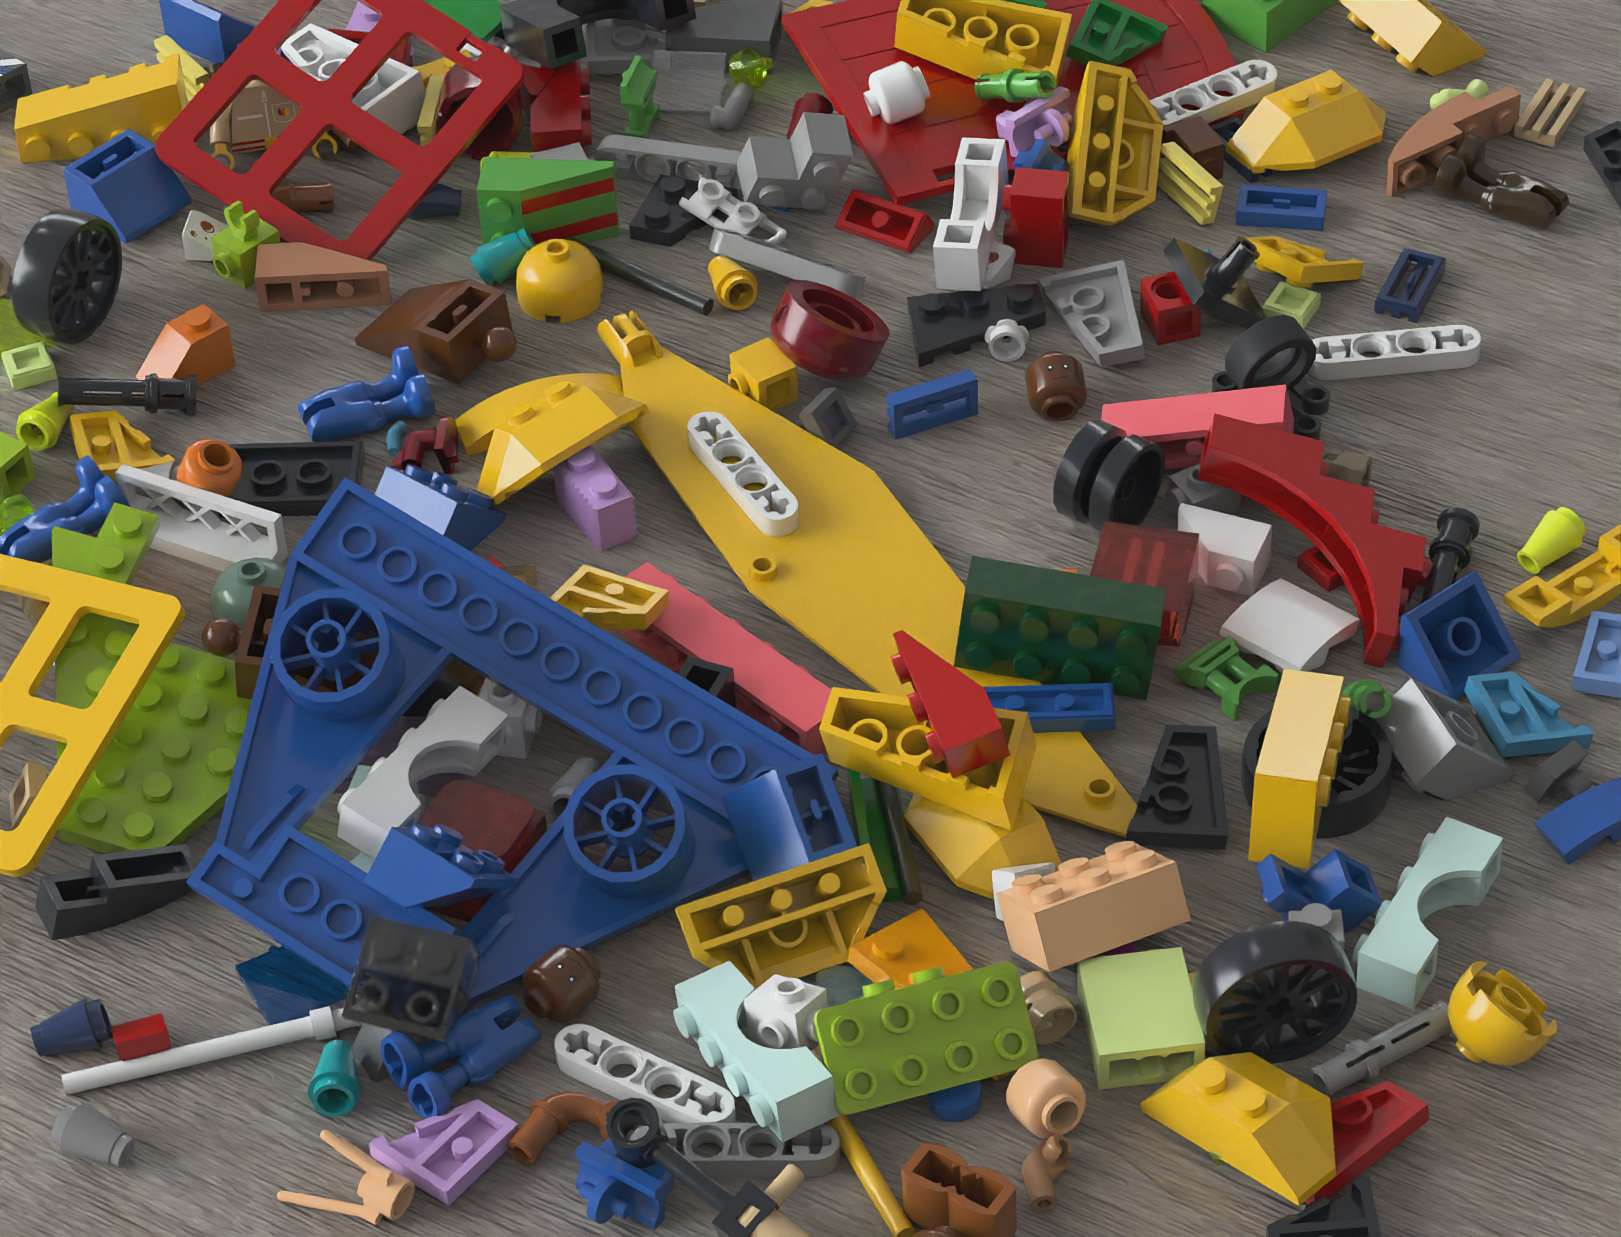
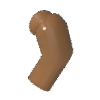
[1021,1135,1074,1213]

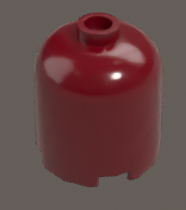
[438,56,523,161]

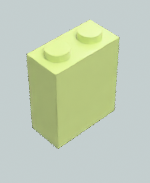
[1077,947,1205,1090]

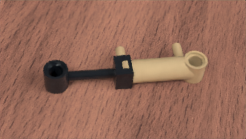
[605,1097,812,1237]

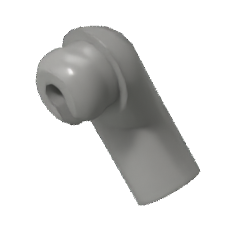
[710,83,754,131]

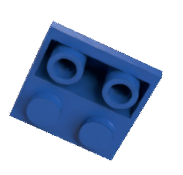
[63,129,192,244]
[375,464,507,551]
[722,753,858,882]
[363,823,517,908]

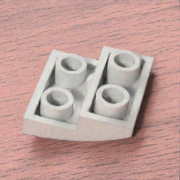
[1219,578,1360,673]

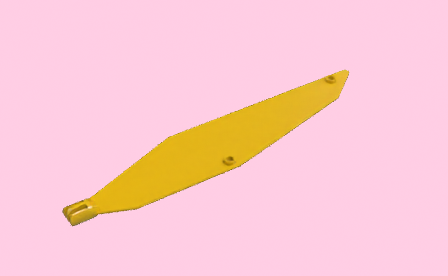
[597,310,1137,838]

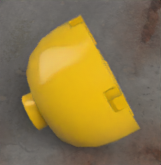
[516,239,604,323]
[1447,961,1558,1066]

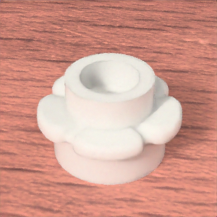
[985,319,1029,362]

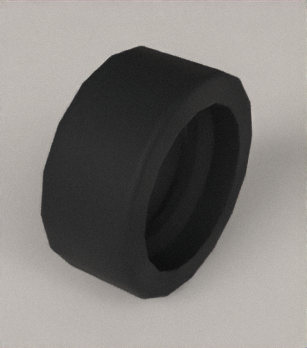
[1225,314,1317,391]

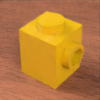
[728,337,799,412]

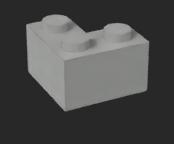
[736,112,853,210]

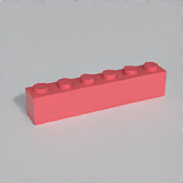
[616,562,832,755]

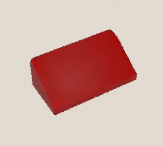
[834,188,935,254]

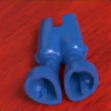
[297,345,436,442]
[0,455,131,565]
[381,994,542,1119]

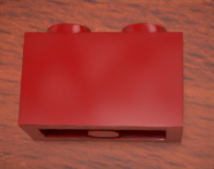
[1003,167,1069,268]

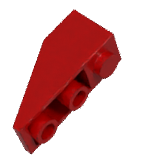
[530,59,592,153]
[890,630,1010,778]

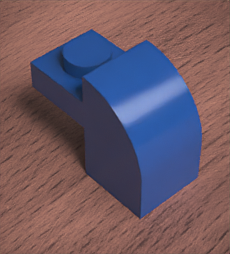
[1256,849,1382,933]

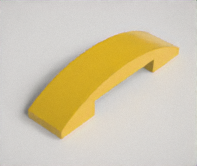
[455,373,624,456]
[1503,524,1621,628]

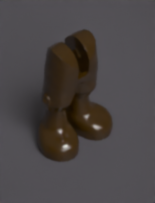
[1434,134,1569,230]

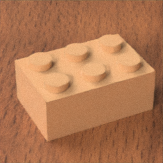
[996,841,1191,972]

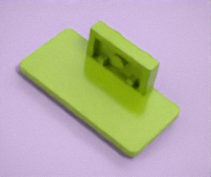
[814,961,1039,1115]

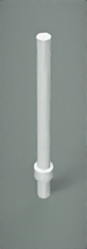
[61,1001,373,1095]

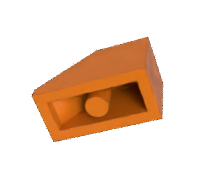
[136,303,236,395]

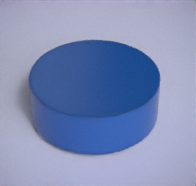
[928,1080,981,1122]

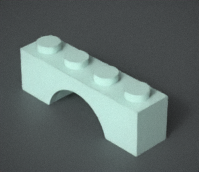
[1352,816,1503,1010]
[673,960,839,1143]

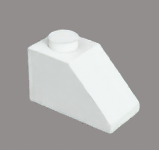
[1177,503,1272,596]

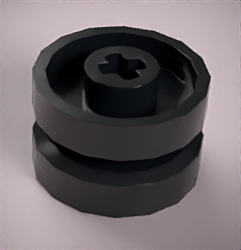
[1053,419,1165,539]

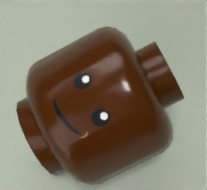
[1025,351,1087,421]
[522,945,601,1023]

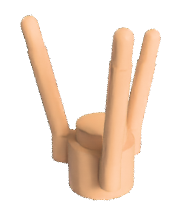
[277,1130,415,1225]

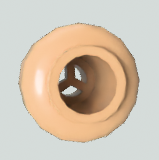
[1006,1058,1086,1139]

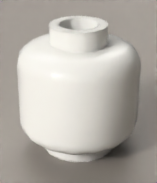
[863,61,930,125]

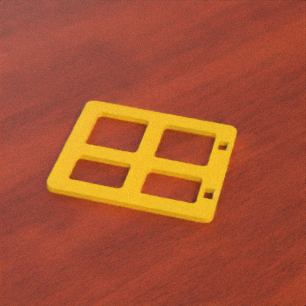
[0,554,185,877]

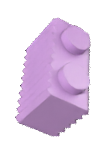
[553,445,638,552]

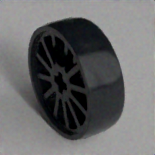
[12,208,122,344]
[1241,706,1393,839]
[1193,921,1358,1064]

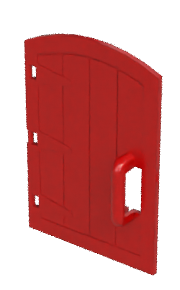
[781,0,1244,205]

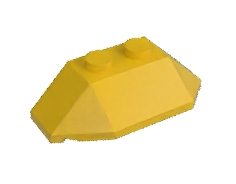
[1066,60,1163,226]
[1226,69,1386,174]
[477,381,650,505]
[904,794,1061,899]
[675,843,887,990]
[1140,1052,1336,1206]

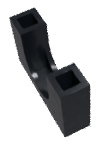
[498,0,697,69]

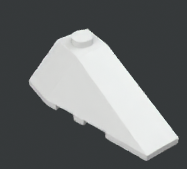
[281,23,426,134]

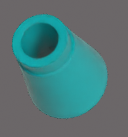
[470,227,536,286]
[308,1040,361,1117]

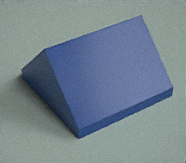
[159,0,255,66]
[1397,571,1521,700]

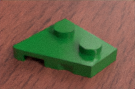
[1066,0,1168,66]

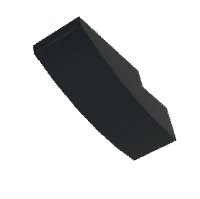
[35,844,199,941]

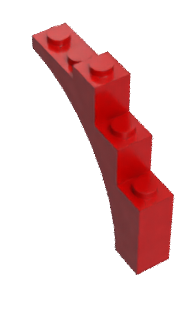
[1197,413,1431,668]

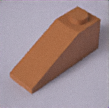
[255,242,392,312]

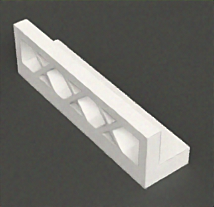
[115,464,288,572]

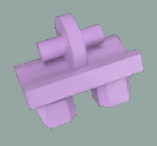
[996,86,1073,158]

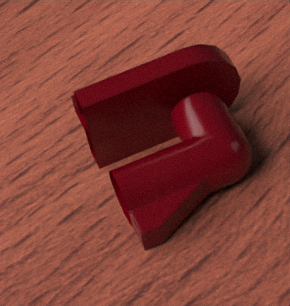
[390,416,459,474]

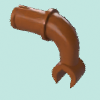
[251,159,334,212]
[507,1091,636,1166]

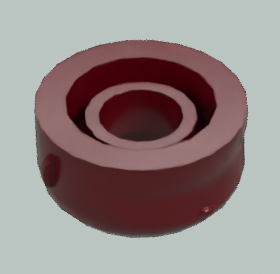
[770,280,890,381]

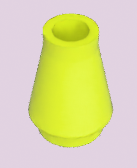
[16,392,74,451]
[1517,507,1586,574]

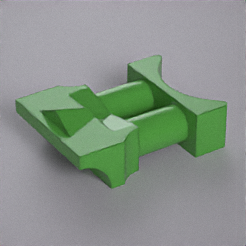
[620,56,660,139]
[1173,636,1278,721]

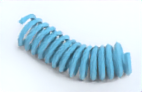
[386,420,407,457]

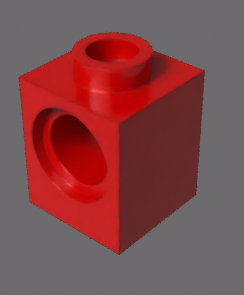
[1140,271,1201,346]

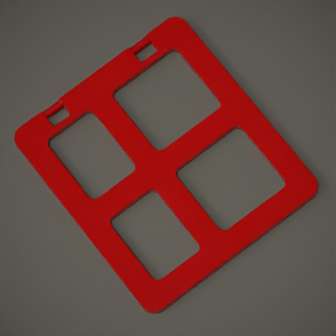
[155,0,524,261]

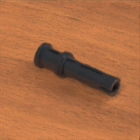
[58,373,196,415]
[1420,507,1480,605]

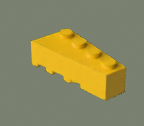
[894,0,1072,100]
[14,53,188,163]
[1248,669,1351,869]
[819,687,1037,831]

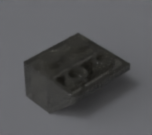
[341,916,481,1043]

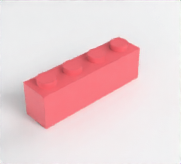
[1101,384,1294,470]

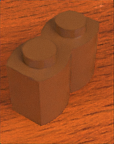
[901,1143,1017,1237]

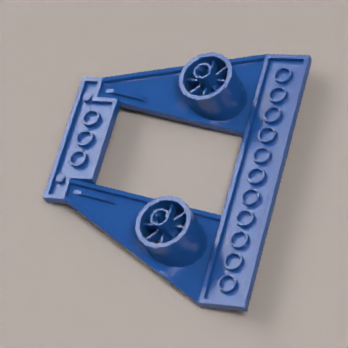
[186,477,839,1040]

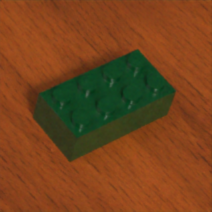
[954,556,1166,700]

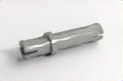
[1308,1001,1453,1097]

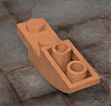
[1386,85,1521,197]

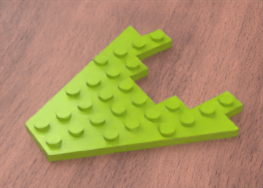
[52,502,252,853]

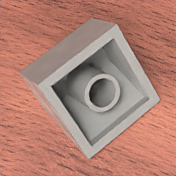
[1373,678,1516,800]

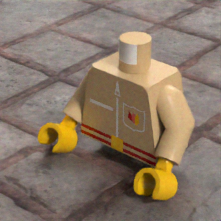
[210,80,339,171]

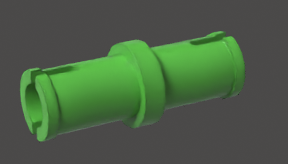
[974,69,1056,103]
[1342,680,1391,718]

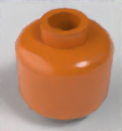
[176,439,243,498]

